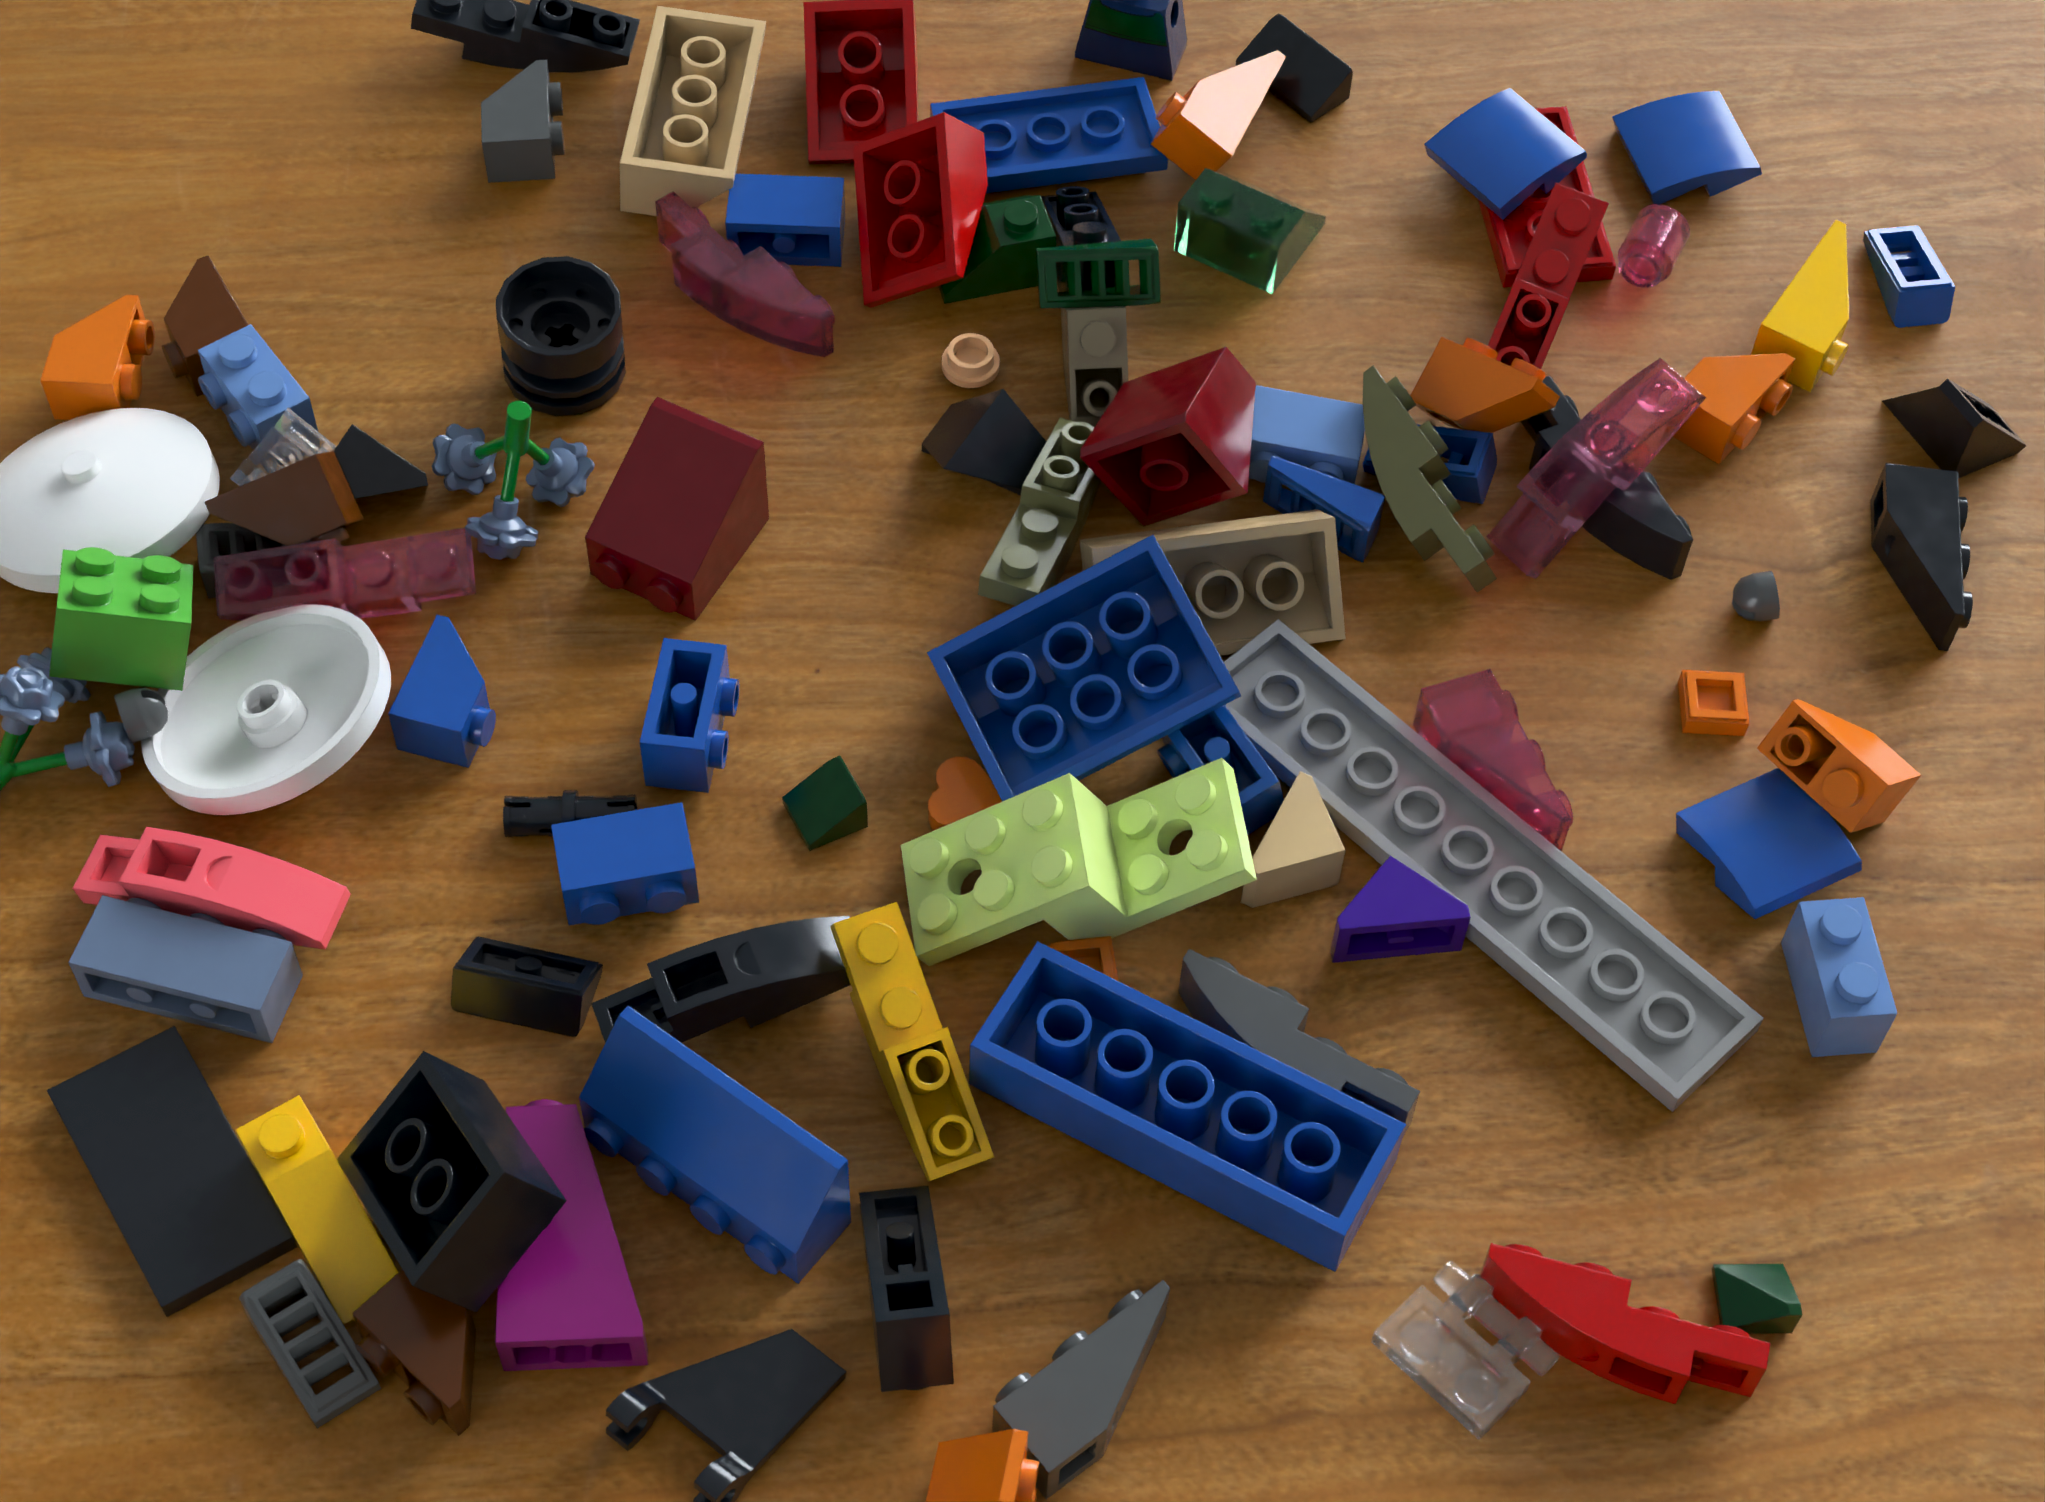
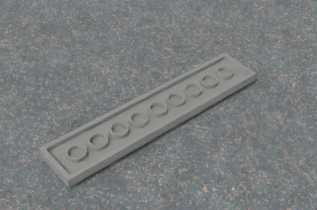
[1224,619,1764,1112]

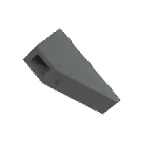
[992,1280,1170,1500]

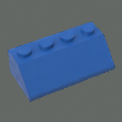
[579,1006,851,1284]

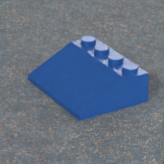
[927,534,1241,801]

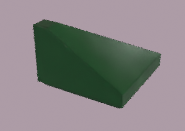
[1711,1264,1803,1334]

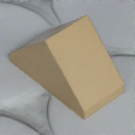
[1241,771,1345,908]

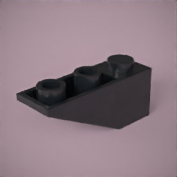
[1041,186,1125,307]
[1870,463,1973,651]

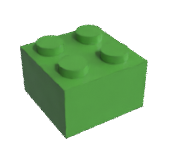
[49,547,193,691]

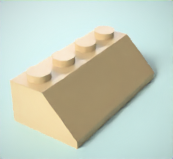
[620,6,766,219]
[1080,510,1346,656]

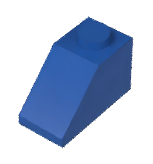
[388,614,496,768]

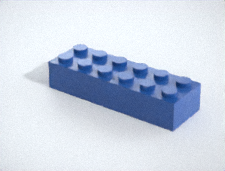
[969,941,1406,1272]

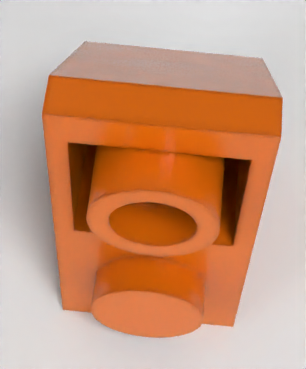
[40,295,155,420]
[1410,337,1560,433]
[1660,353,1795,464]
[1757,699,1921,833]
[926,1429,1039,1502]

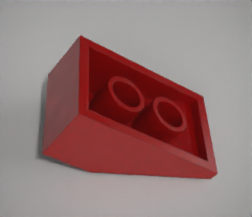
[803,0,919,164]
[853,112,988,308]

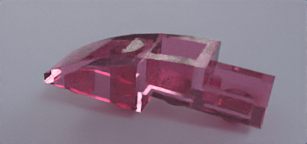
[655,191,835,357]
[1486,358,1706,579]
[213,528,476,621]

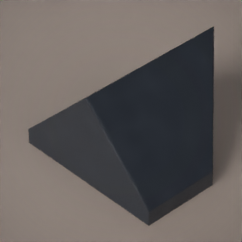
[1882,378,2026,478]
[922,389,1046,496]
[334,424,428,499]

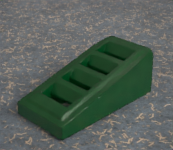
[1036,238,1161,308]

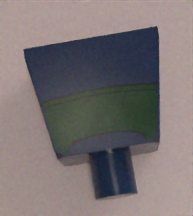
[1075,0,1187,81]

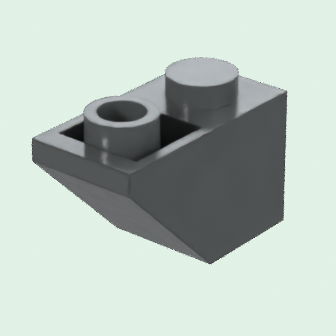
[481,60,565,183]

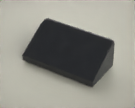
[1236,13,1353,123]
[451,936,603,1037]

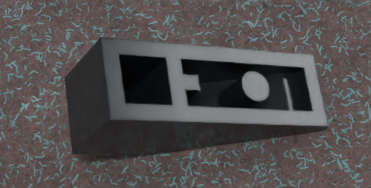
[859,1186,954,1392]

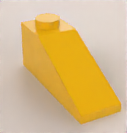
[1751,220,1849,392]
[235,1095,399,1330]

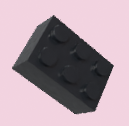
[337,1051,567,1313]

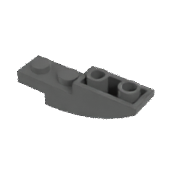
[1178,949,1420,1137]

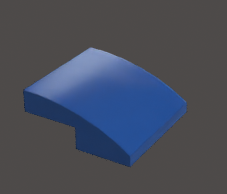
[1424,88,1587,220]
[1612,91,1762,206]
[1676,768,1862,919]

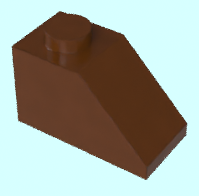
[162,255,248,397]
[205,451,364,552]

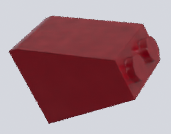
[1080,347,1256,526]
[585,397,769,621]

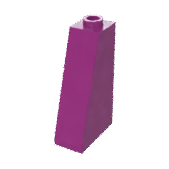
[495,1099,648,1371]

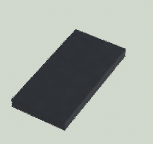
[47,1026,297,1317]

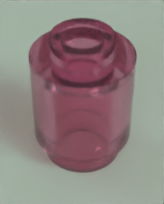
[1618,204,1690,288]

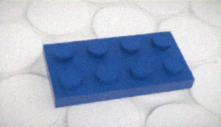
[930,77,1168,193]

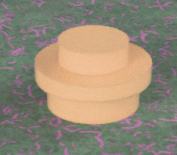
[942,333,1000,388]

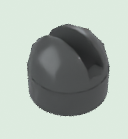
[1732,571,1780,622]
[114,688,168,743]

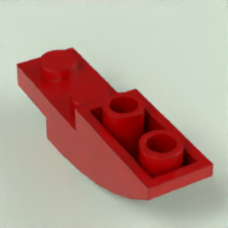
[1487,182,1609,369]
[1478,1243,1771,1404]

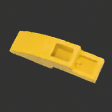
[830,902,994,1181]

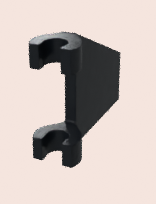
[606,1329,846,1502]

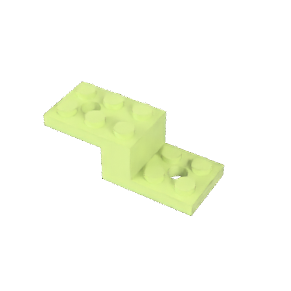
[901,758,1257,966]

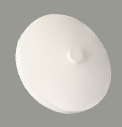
[0,408,220,593]
[141,604,391,815]

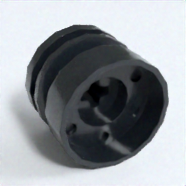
[496,256,626,416]

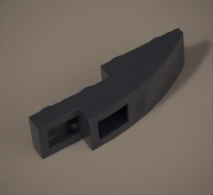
[411,0,640,73]
[1520,375,1693,580]
[591,916,851,1043]

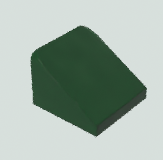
[782,756,868,851]

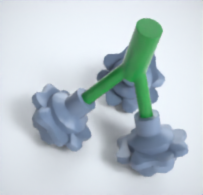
[431,401,595,560]
[0,647,135,791]

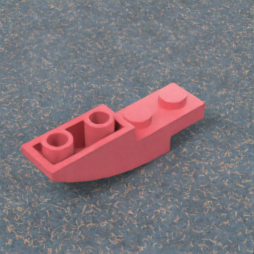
[72,827,351,950]

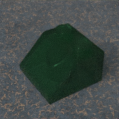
[1174,168,1326,294]

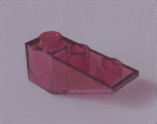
[1413,669,1573,852]

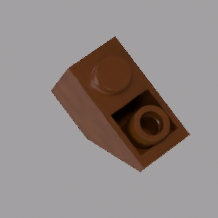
[352,1269,476,1436]

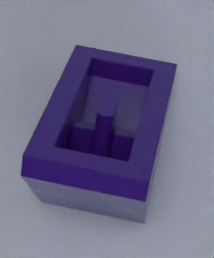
[1330,856,1471,963]

